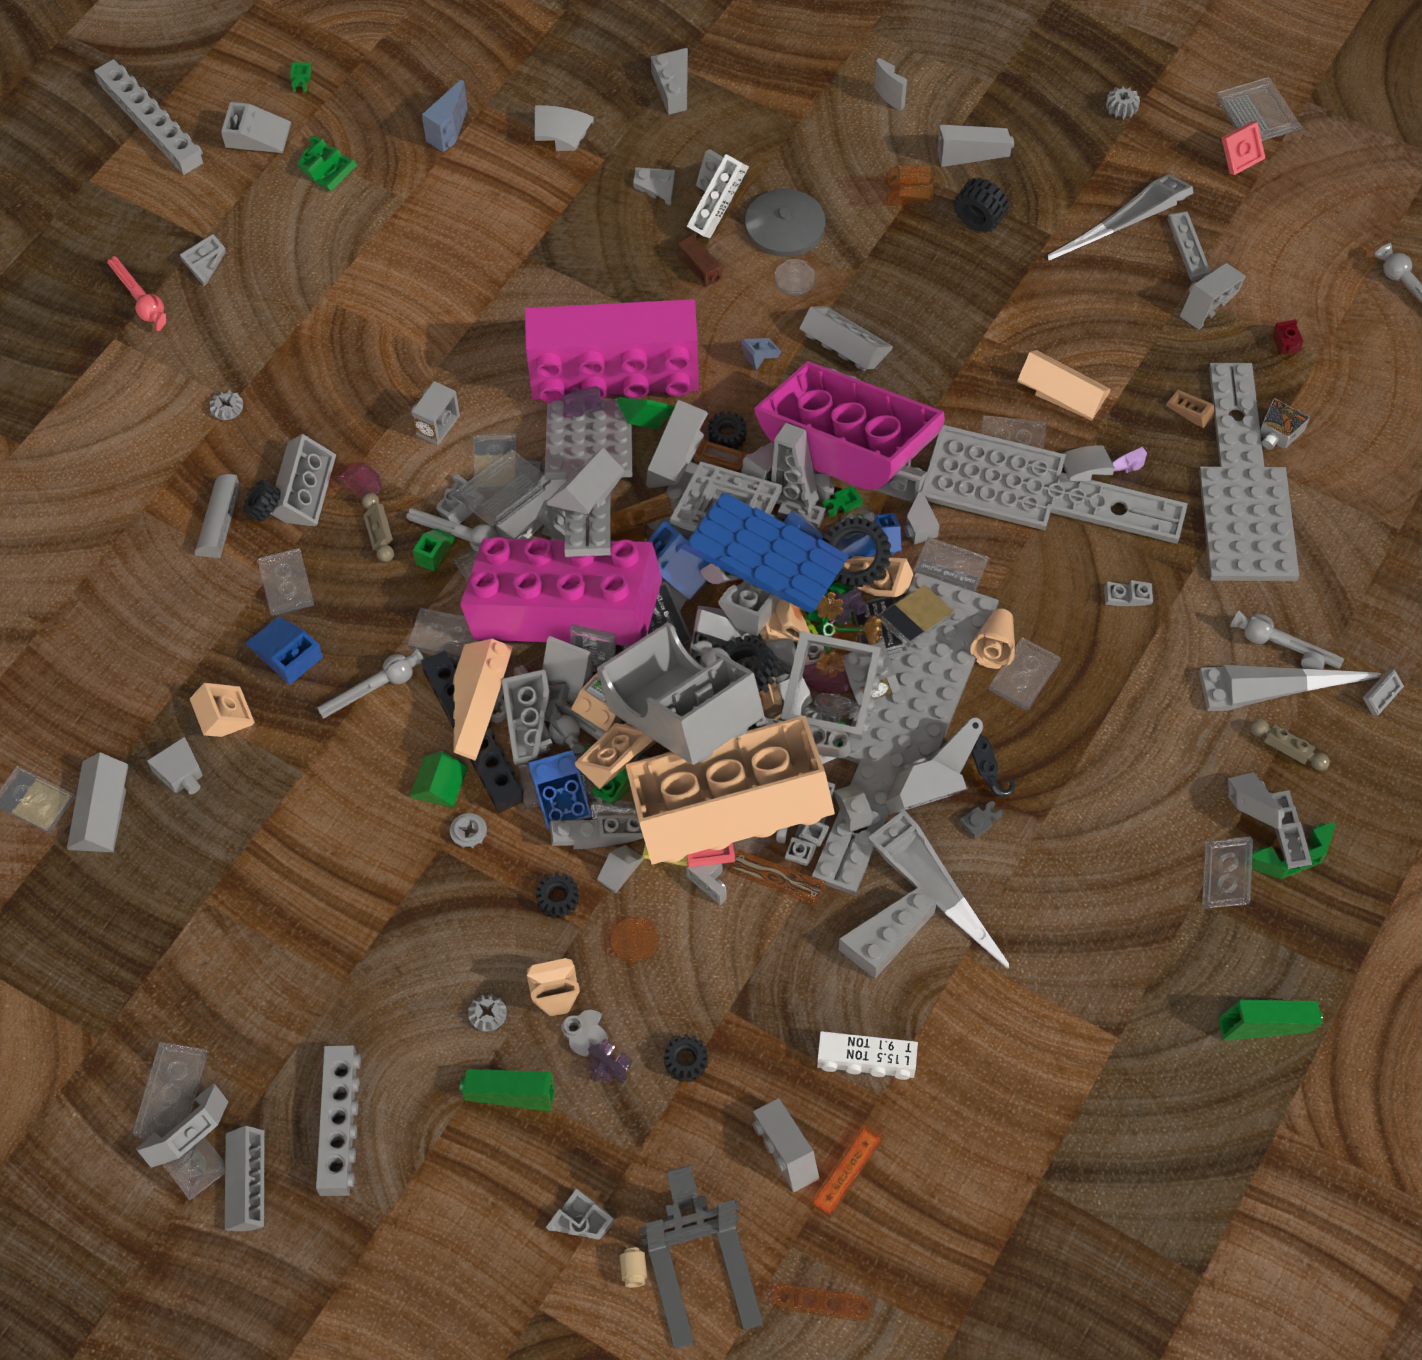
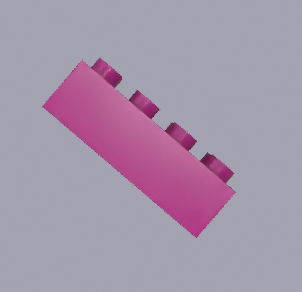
[525,299,699,403]
[460,537,662,645]

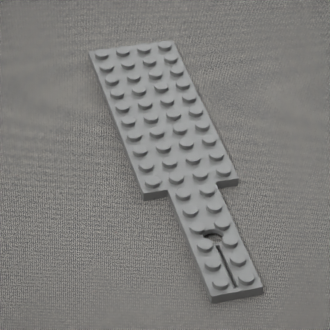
[812,572,999,896]

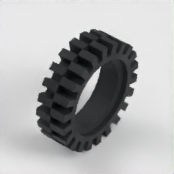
[824,517,892,588]
[720,635,778,698]

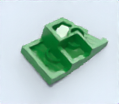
[297,135,357,191]

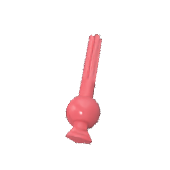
[107,256,166,331]

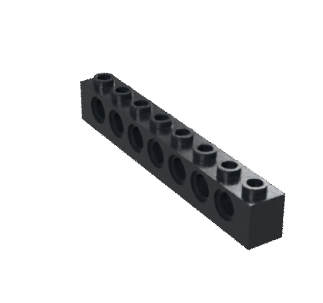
[421,650,524,814]

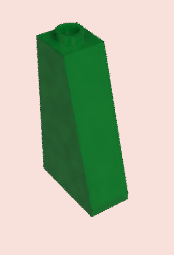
[1218,1000,1323,1041]
[459,1069,555,1112]

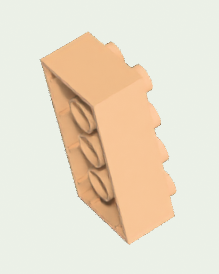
[625,715,835,864]

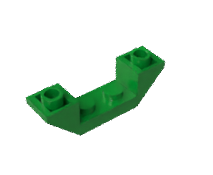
[1247,822,1336,879]

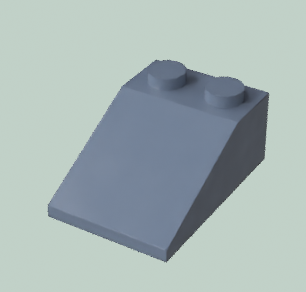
[422,80,468,152]

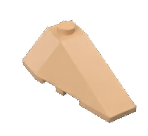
[834,556,913,597]

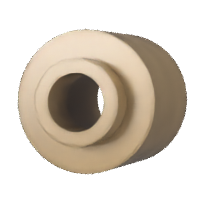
[620,1248,647,1288]

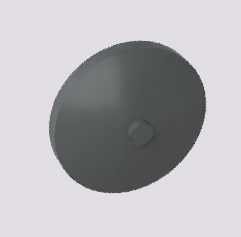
[745,189,825,257]

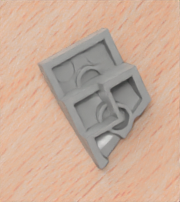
[535,105,594,151]

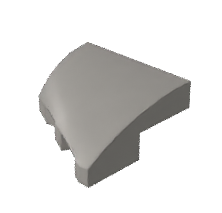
[436,474,486,524]
[546,1189,617,1240]

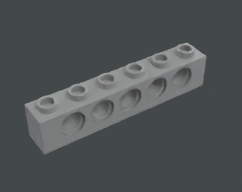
[316,1045,361,1196]

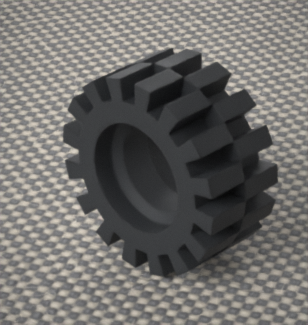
[708,411,746,450]
[243,480,280,522]
[536,872,579,919]
[664,1034,708,1082]

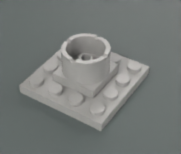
[670,462,782,531]

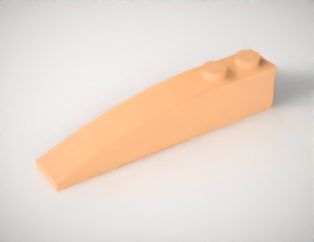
[453,639,513,760]

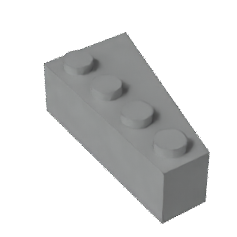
[771,423,819,515]
[838,888,937,979]

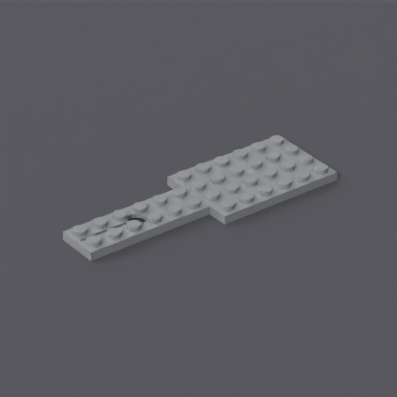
[1199,363,1299,581]
[545,398,632,557]
[921,425,1188,544]

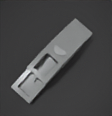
[550,815,644,849]

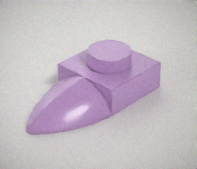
[1112,447,1147,473]

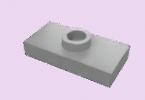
[1363,669,1404,716]

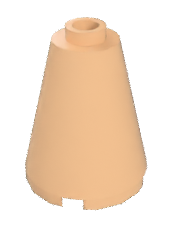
[970,609,1015,669]

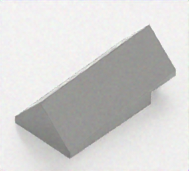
[646,400,708,489]
[547,448,625,514]
[67,752,128,852]

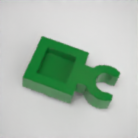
[290,62,312,93]
[822,486,863,517]

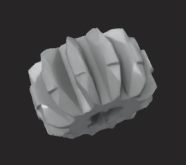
[1106,85,1140,120]

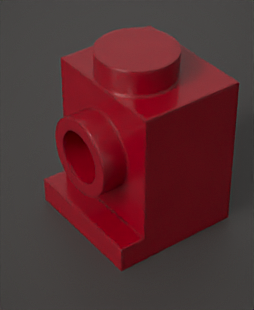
[1272,319,1304,355]

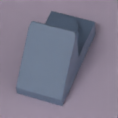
[741,338,782,370]

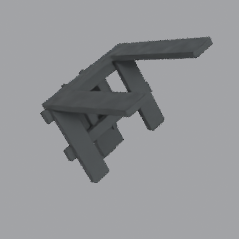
[639,1165,763,1349]

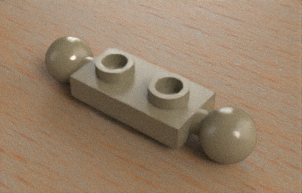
[362,493,394,562]
[1250,719,1330,771]

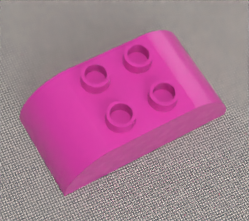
[754,361,944,490]

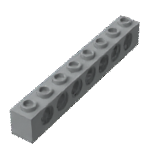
[94,59,203,175]

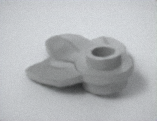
[561,1010,608,1056]

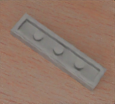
[1167,211,1211,281]

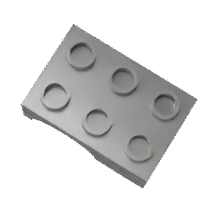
[597,622,764,765]

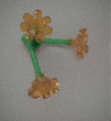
[815,592,881,677]

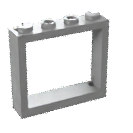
[781,631,885,740]

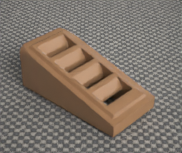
[1166,390,1215,428]

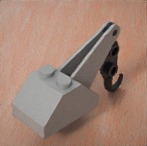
[885,718,1015,815]

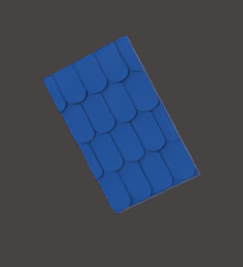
[681,493,849,613]

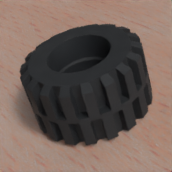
[953,178,1009,233]

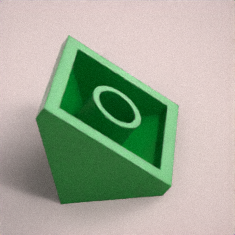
[617,397,675,430]
[410,751,467,808]

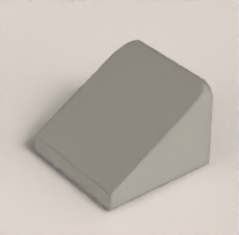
[799,822,829,847]

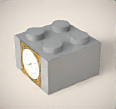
[411,381,460,446]
[841,641,901,705]

